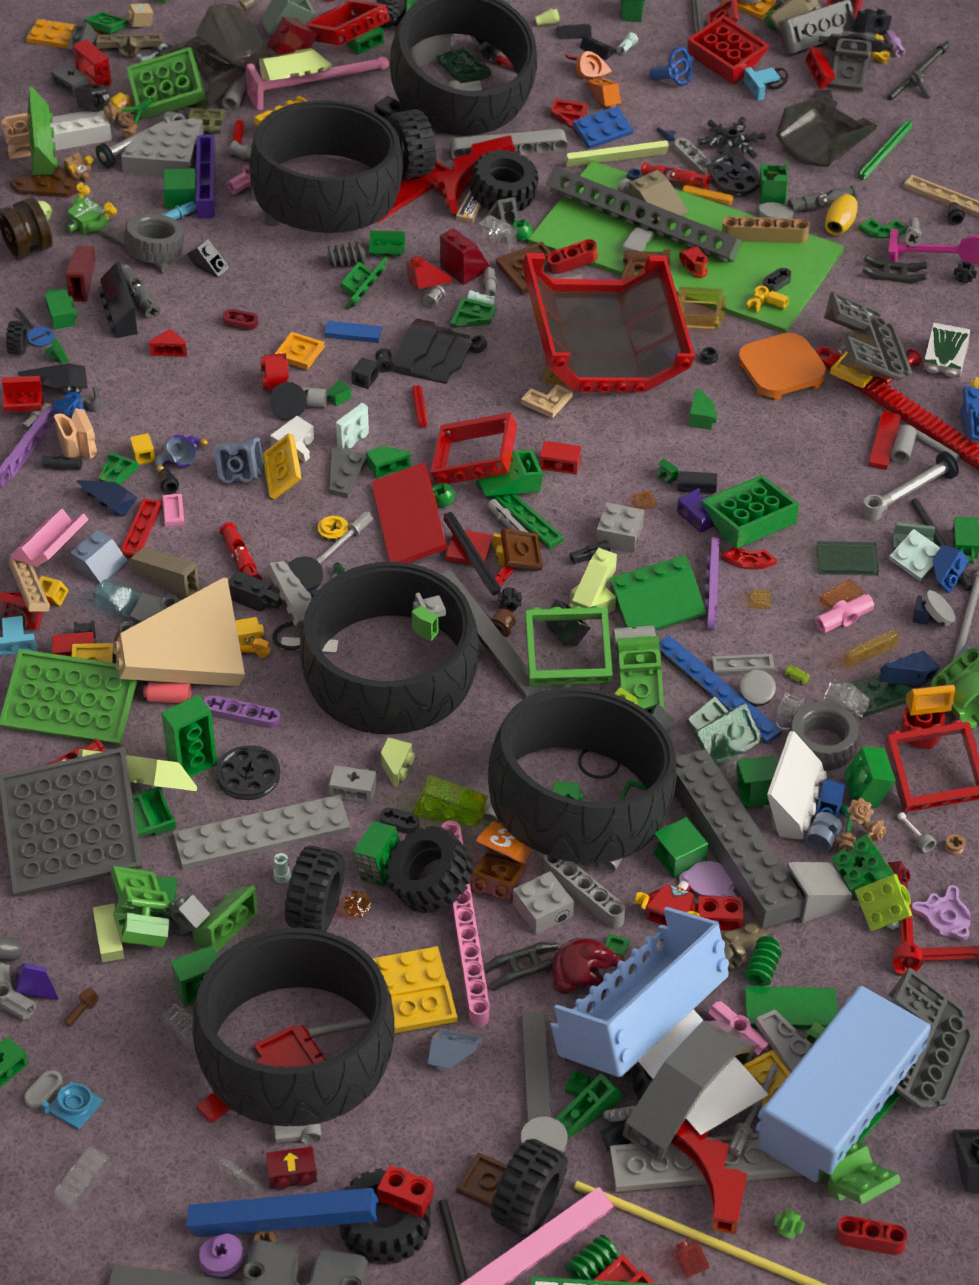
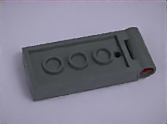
[779,0,855,54]

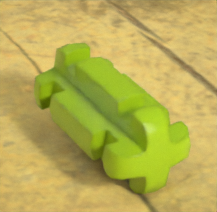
[785,665,810,685]

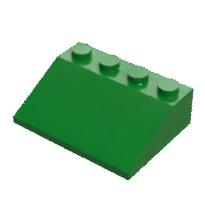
[701,475,799,549]
[610,555,706,630]

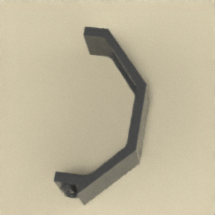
[623,1020,759,1162]

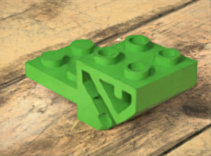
[618,636,664,709]
[111,866,170,947]
[818,1142,901,1204]

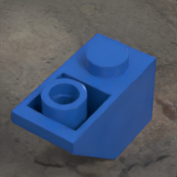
[52,397,84,419]
[932,545,969,593]
[814,778,847,819]

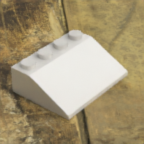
[50,110,112,150]
[767,731,827,840]

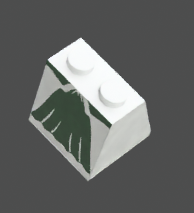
[924,323,970,377]

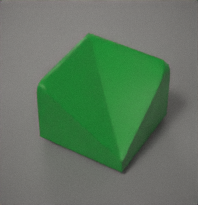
[327,379,351,406]

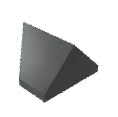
[481,197,519,235]

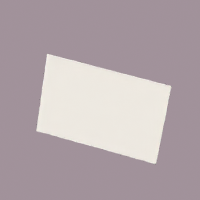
[638,1009,768,1135]

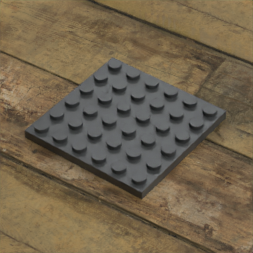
[0,747,143,897]

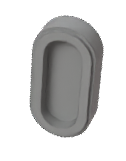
[24,1070,63,1110]

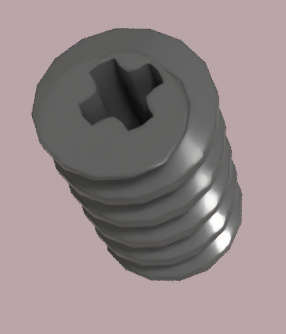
[327,242,365,268]

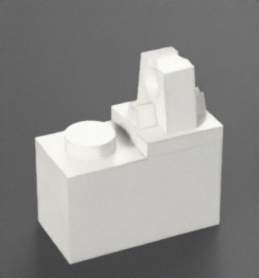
[270,416,314,462]

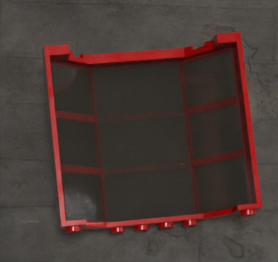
[522,253,695,393]

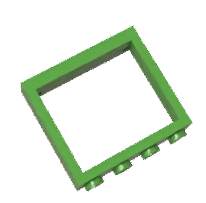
[525,606,612,686]

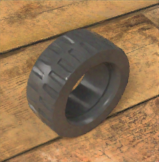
[124,213,184,263]
[789,702,860,771]

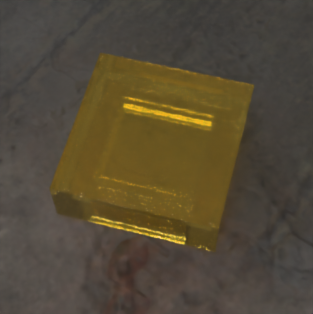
[750,589,771,610]

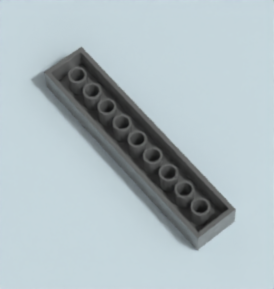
[675,749,805,928]

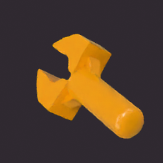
[240,638,271,658]

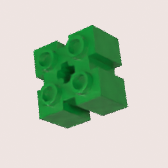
[831,834,894,898]

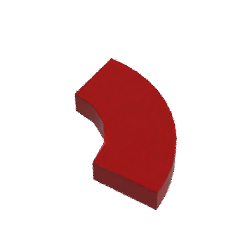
[721,547,777,570]

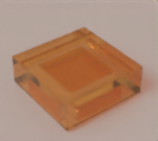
[633,490,657,510]

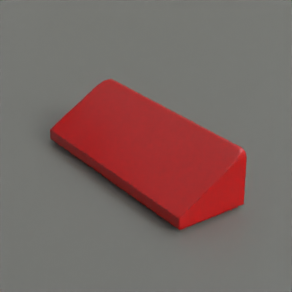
[805,47,836,90]

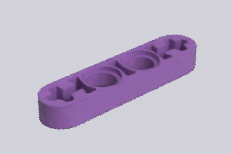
[203,696,281,728]

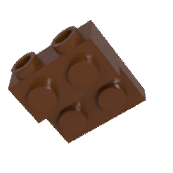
[470,852,527,900]

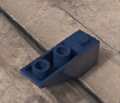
[76,480,138,516]
[877,650,941,686]

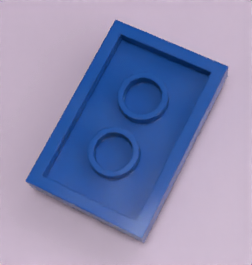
[573,106,634,149]

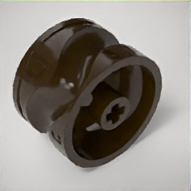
[0,197,53,260]

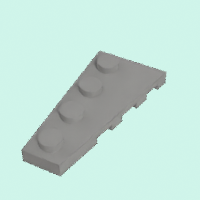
[266,561,312,627]
[754,1009,812,1073]

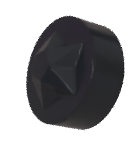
[470,335,488,353]

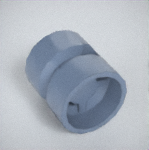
[805,812,842,853]

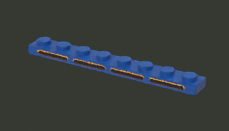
[659,635,782,745]

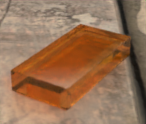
[820,578,863,610]

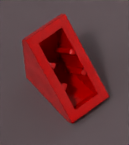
[149,329,187,357]

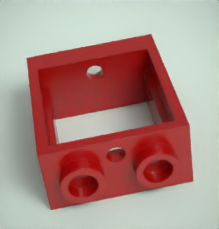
[73,39,112,88]

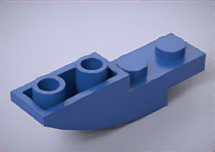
[960,386,979,441]

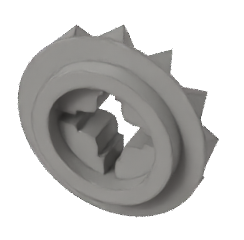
[603,1106,636,1122]

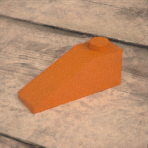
[586,77,621,108]

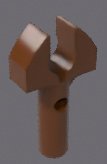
[64,988,99,1027]

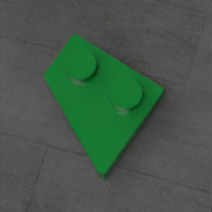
[450,297,497,328]
[98,452,139,485]

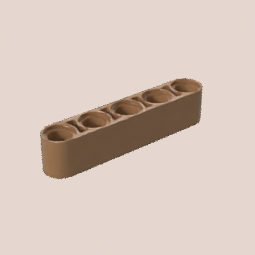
[722,216,810,243]

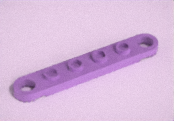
[0,406,55,487]
[704,537,719,630]

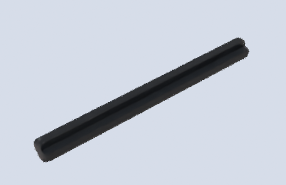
[443,512,501,596]

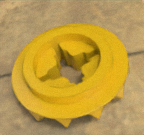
[318,516,349,541]

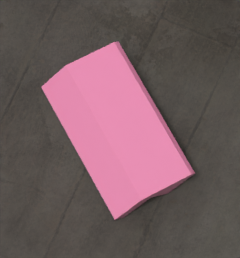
[10,509,89,567]

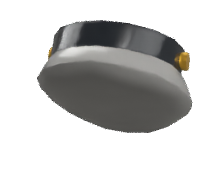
[740,670,776,707]

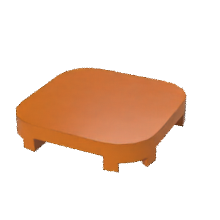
[738,333,826,401]

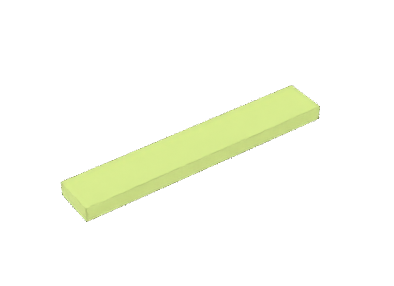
[565,141,668,167]

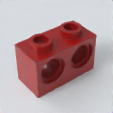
[698,895,743,931]
[377,1165,434,1218]

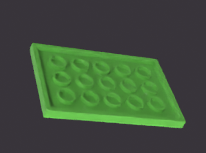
[0,649,137,746]

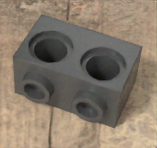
[161,894,210,936]

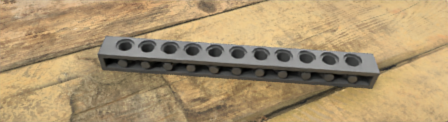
[546,166,742,262]

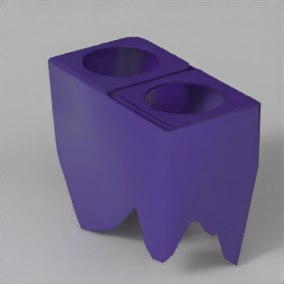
[677,488,715,533]

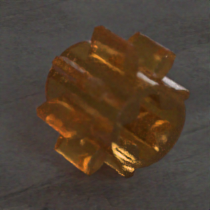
[344,891,372,918]

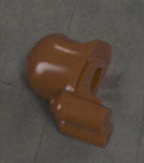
[487,609,516,637]

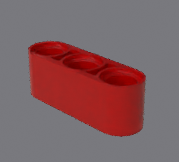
[547,239,598,274]
[836,1216,908,1255]

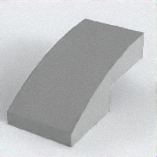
[622,227,654,251]

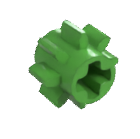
[773,1209,805,1238]

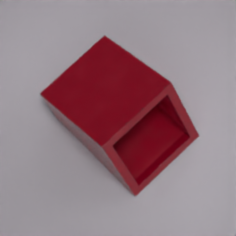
[267,17,318,55]
[440,228,490,285]

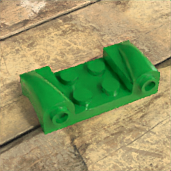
[132,786,176,838]

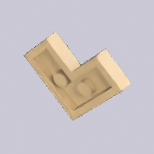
[521,385,573,418]

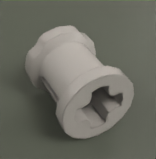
[423,285,446,308]

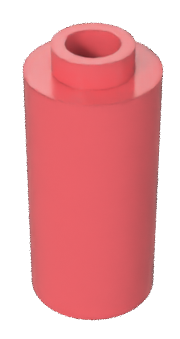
[143,681,191,703]

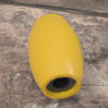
[825,194,858,236]

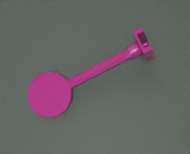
[888,229,979,265]

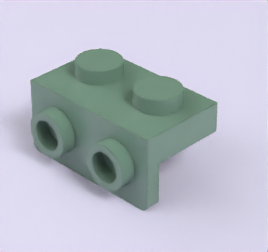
[685,697,735,740]

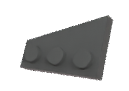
[330,447,366,498]

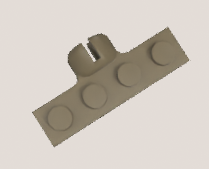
[96,34,163,57]
[721,921,767,970]

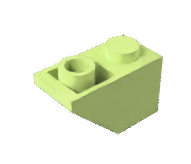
[381,737,415,787]

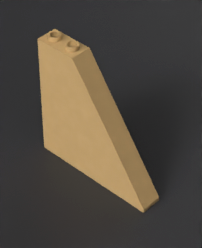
[113,578,245,686]

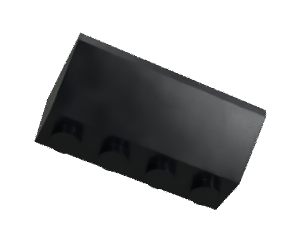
[98,261,138,338]

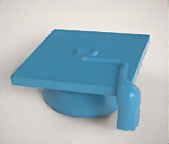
[42,1081,104,1130]

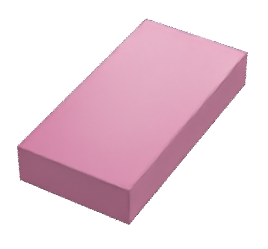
[162,494,184,527]

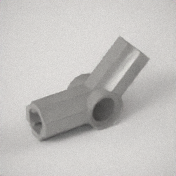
[0,963,36,1020]

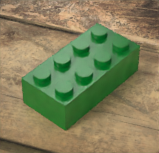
[161,695,217,778]

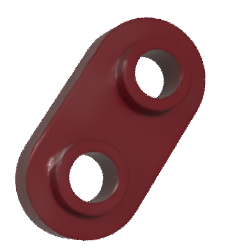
[223,309,258,330]

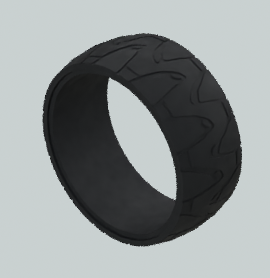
[390,0,538,135]
[249,100,403,233]
[299,562,479,734]
[488,687,677,863]
[192,928,395,1127]

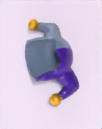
[154,435,208,473]

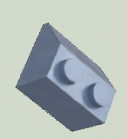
[70,530,128,586]

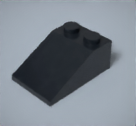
[18,363,88,393]
[952,1129,979,1193]

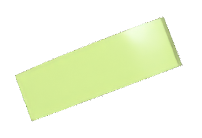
[93,903,124,963]

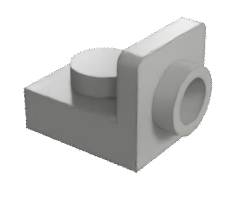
[413,593,446,617]

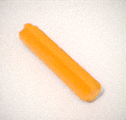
[682,185,733,205]

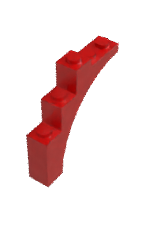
[433,135,515,214]
[670,1118,747,1235]

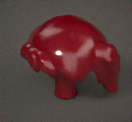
[552,938,625,994]

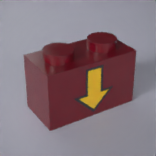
[266,1146,317,1190]

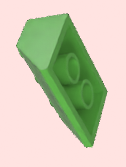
[193,885,258,952]

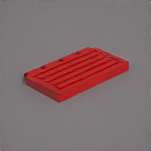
[254,1025,326,1067]

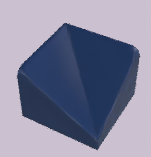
[912,595,930,625]

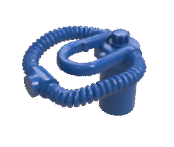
[649,46,693,86]

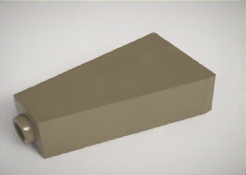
[131,547,200,600]

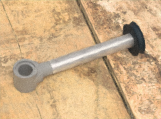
[95,111,185,169]
[863,451,959,521]

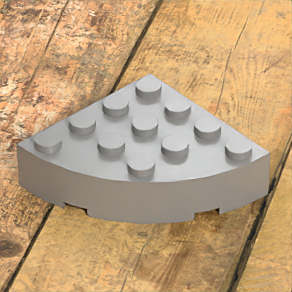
[121,118,204,175]

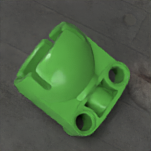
[931,648,979,728]

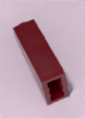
[65,246,96,302]

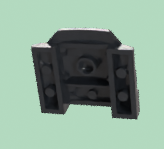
[394,318,473,384]

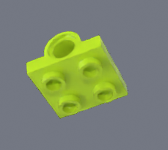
[855,874,913,932]

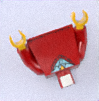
[633,881,699,926]

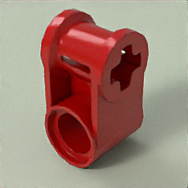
[679,246,708,278]

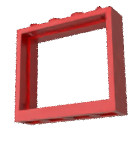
[305,0,390,46]
[430,412,517,485]
[884,720,979,813]

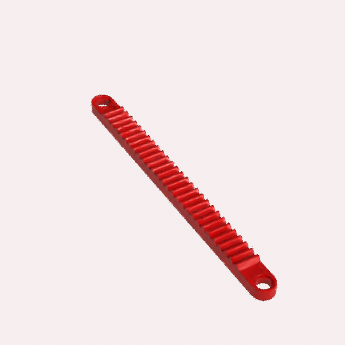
[816,347,979,471]

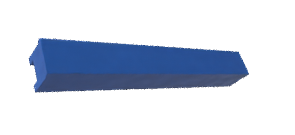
[186,1188,378,1237]

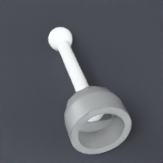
[897,812,937,853]

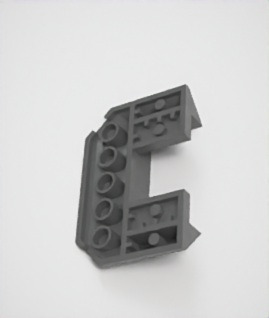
[824,291,912,380]
[888,968,975,1109]

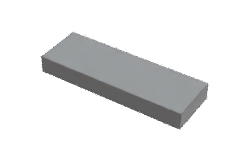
[711,654,775,676]

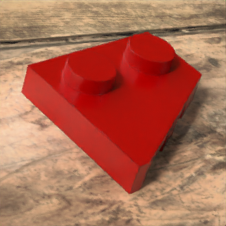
[551,99,587,129]

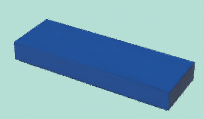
[325,321,382,343]

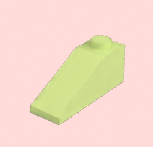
[572,548,617,608]

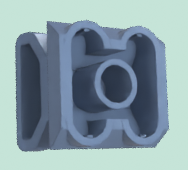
[214,437,265,483]

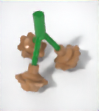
[103,98,153,139]
[834,798,886,852]

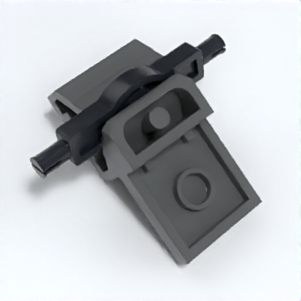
[818,31,894,91]

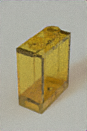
[678,287,726,329]

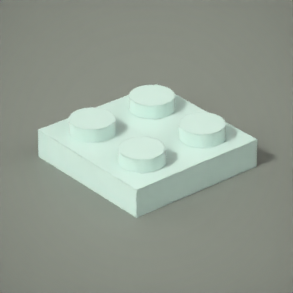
[336,403,369,450]
[889,529,940,581]

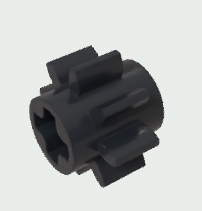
[954,262,977,283]
[498,587,522,612]

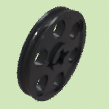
[708,155,759,197]
[216,745,280,800]

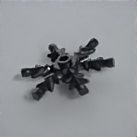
[698,117,766,159]

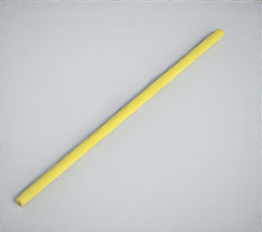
[574,1181,827,1285]

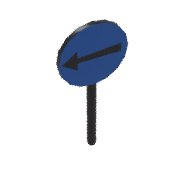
[15,308,55,347]

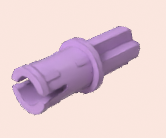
[885,30,905,57]

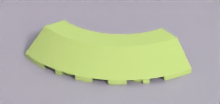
[259,48,332,80]
[77,749,197,791]

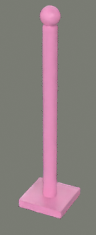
[246,56,389,110]

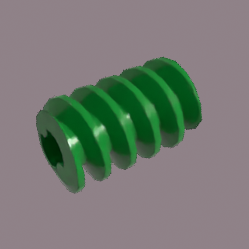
[744,936,782,986]
[565,1234,619,1280]

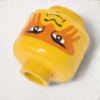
[109,92,132,117]

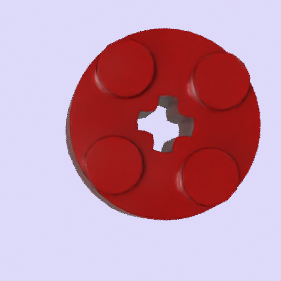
[260,353,289,392]
[900,706,945,749]

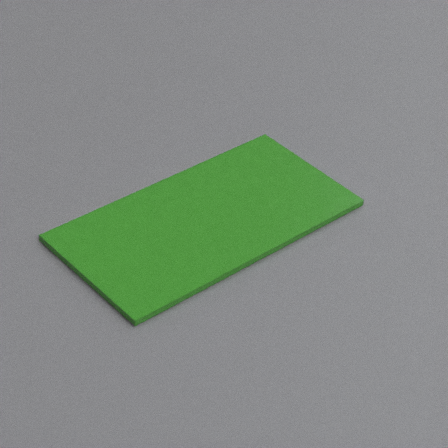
[528,161,844,333]

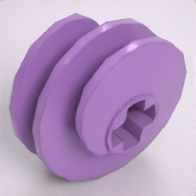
[199,1233,243,1278]

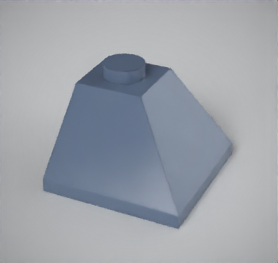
[428,1029,484,1070]

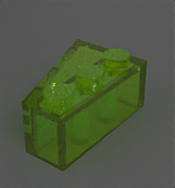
[412,774,488,826]

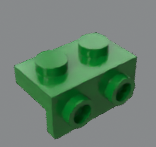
[369,231,405,256]

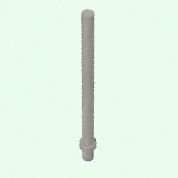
[952,565,979,661]

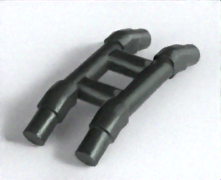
[862,254,928,284]
[483,942,558,991]

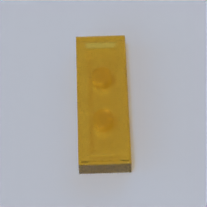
[843,629,900,669]

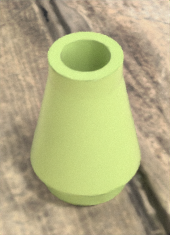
[535,8,560,26]

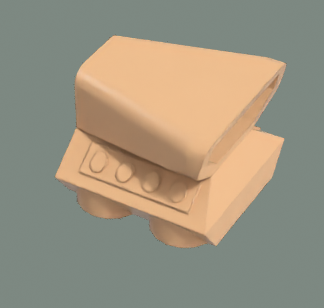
[1,113,31,159]
[54,408,97,459]

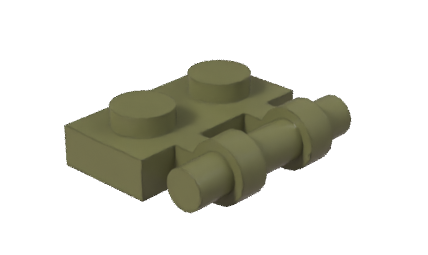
[188,108,225,134]

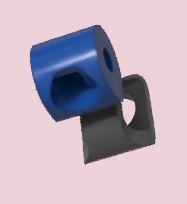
[65,386,101,412]

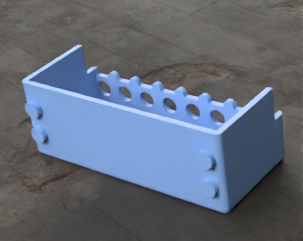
[551,907,729,1077]
[756,986,930,1183]

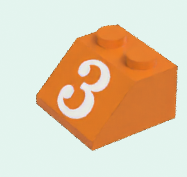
[476,821,532,864]

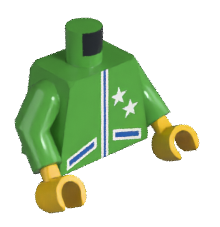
[64,182,117,235]

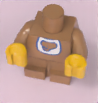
[64,152,93,182]

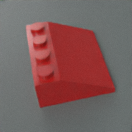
[688,15,770,85]

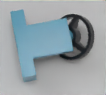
[744,67,788,100]
[0,607,37,656]

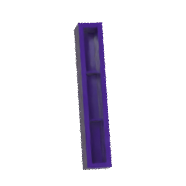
[196,135,216,218]

